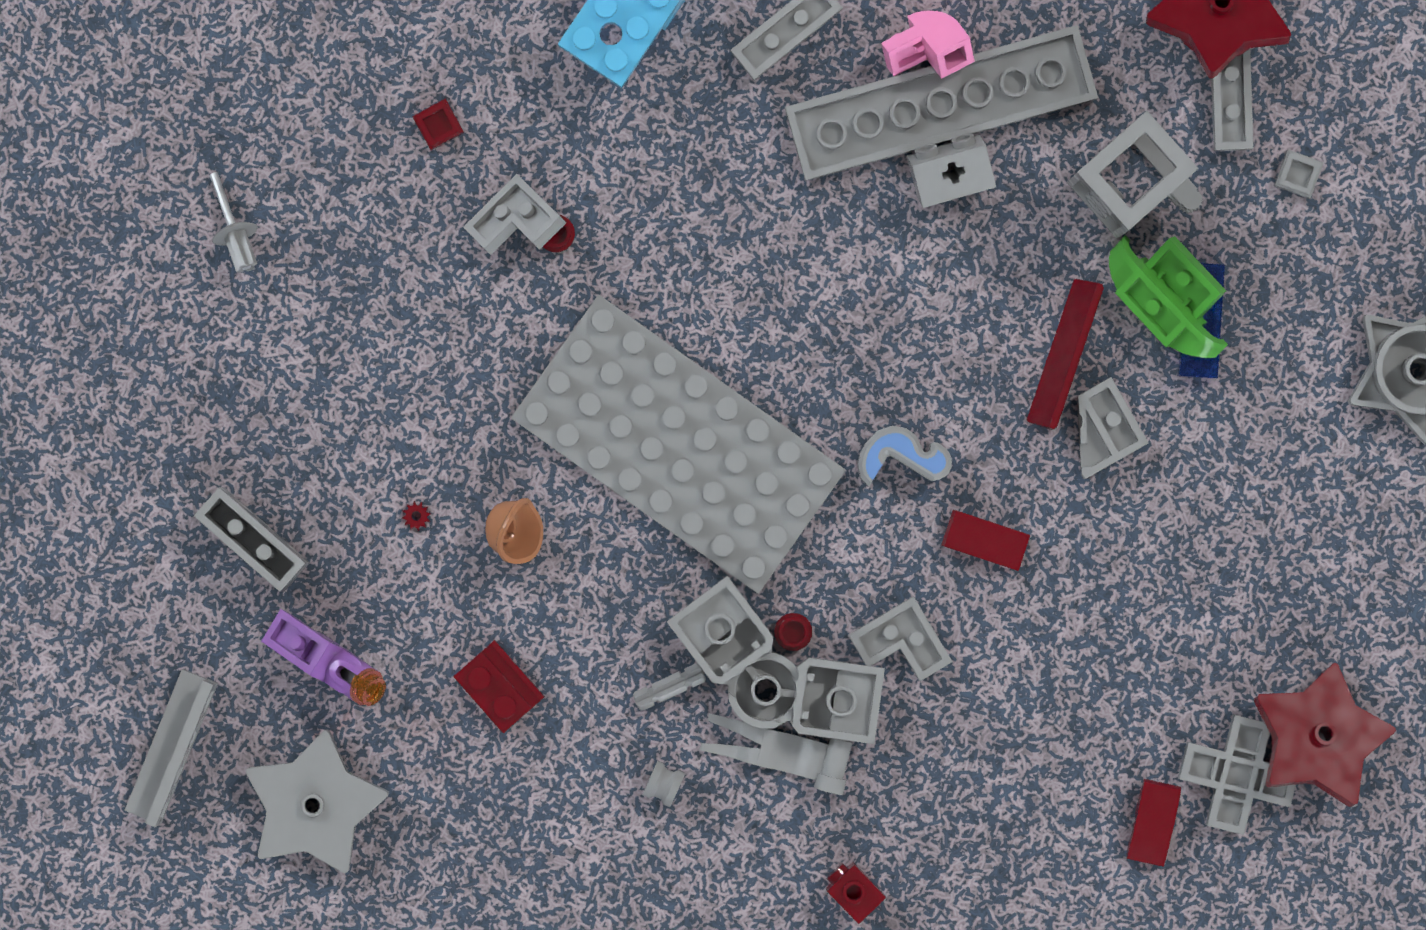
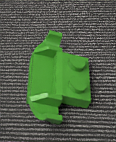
[1109,235,1228,358]

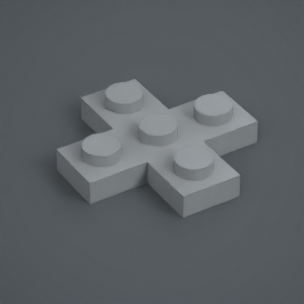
[1178,714,1296,835]

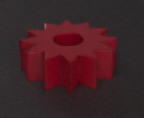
[402,501,431,531]

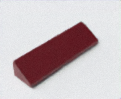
[1027,279,1104,430]

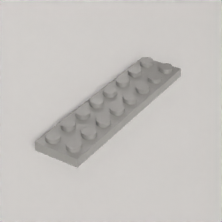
[785,25,1098,181]

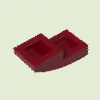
[941,510,1030,571]
[1126,779,1181,867]

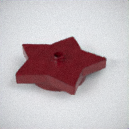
[1146,0,1291,79]
[1254,663,1396,807]

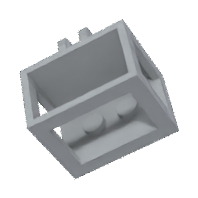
[1066,111,1203,239]

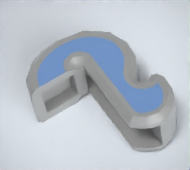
[857,426,952,487]

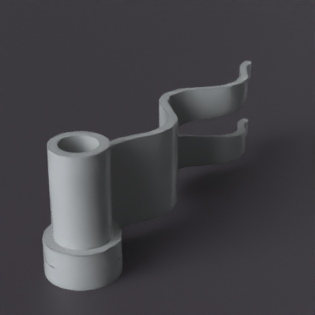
[700,713,852,795]

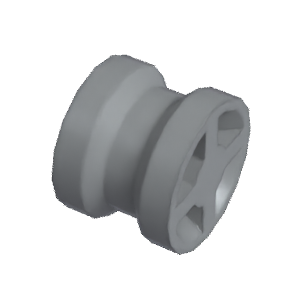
[642,761,685,807]

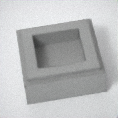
[1274,150,1324,199]

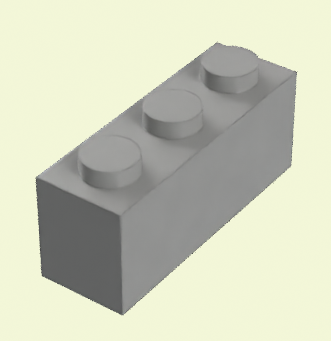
[194,487,310,592]

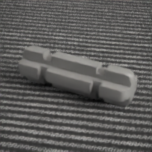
[633,664,706,711]

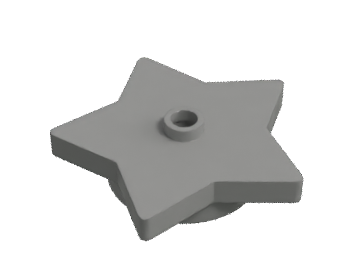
[1348,315,1426,445]
[246,729,389,873]

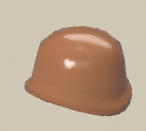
[485,498,543,564]

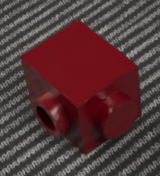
[826,862,886,924]

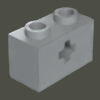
[907,133,996,208]

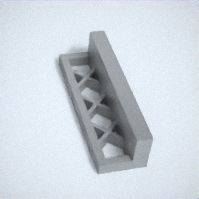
[124,669,218,827]

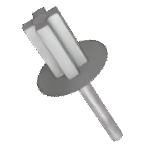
[210,172,258,273]

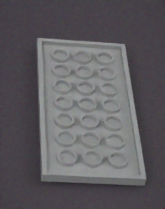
[511,294,846,594]

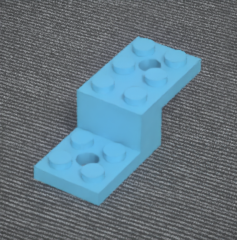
[558,0,685,88]

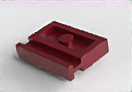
[453,640,545,733]

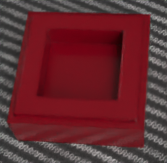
[412,98,464,151]

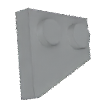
[1077,377,1148,479]

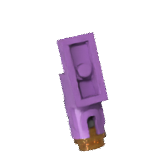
[261,609,386,706]

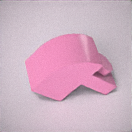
[881,11,975,79]

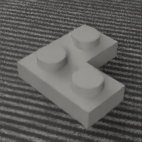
[463,174,566,255]
[848,596,952,681]

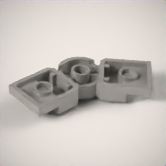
[666,576,885,744]

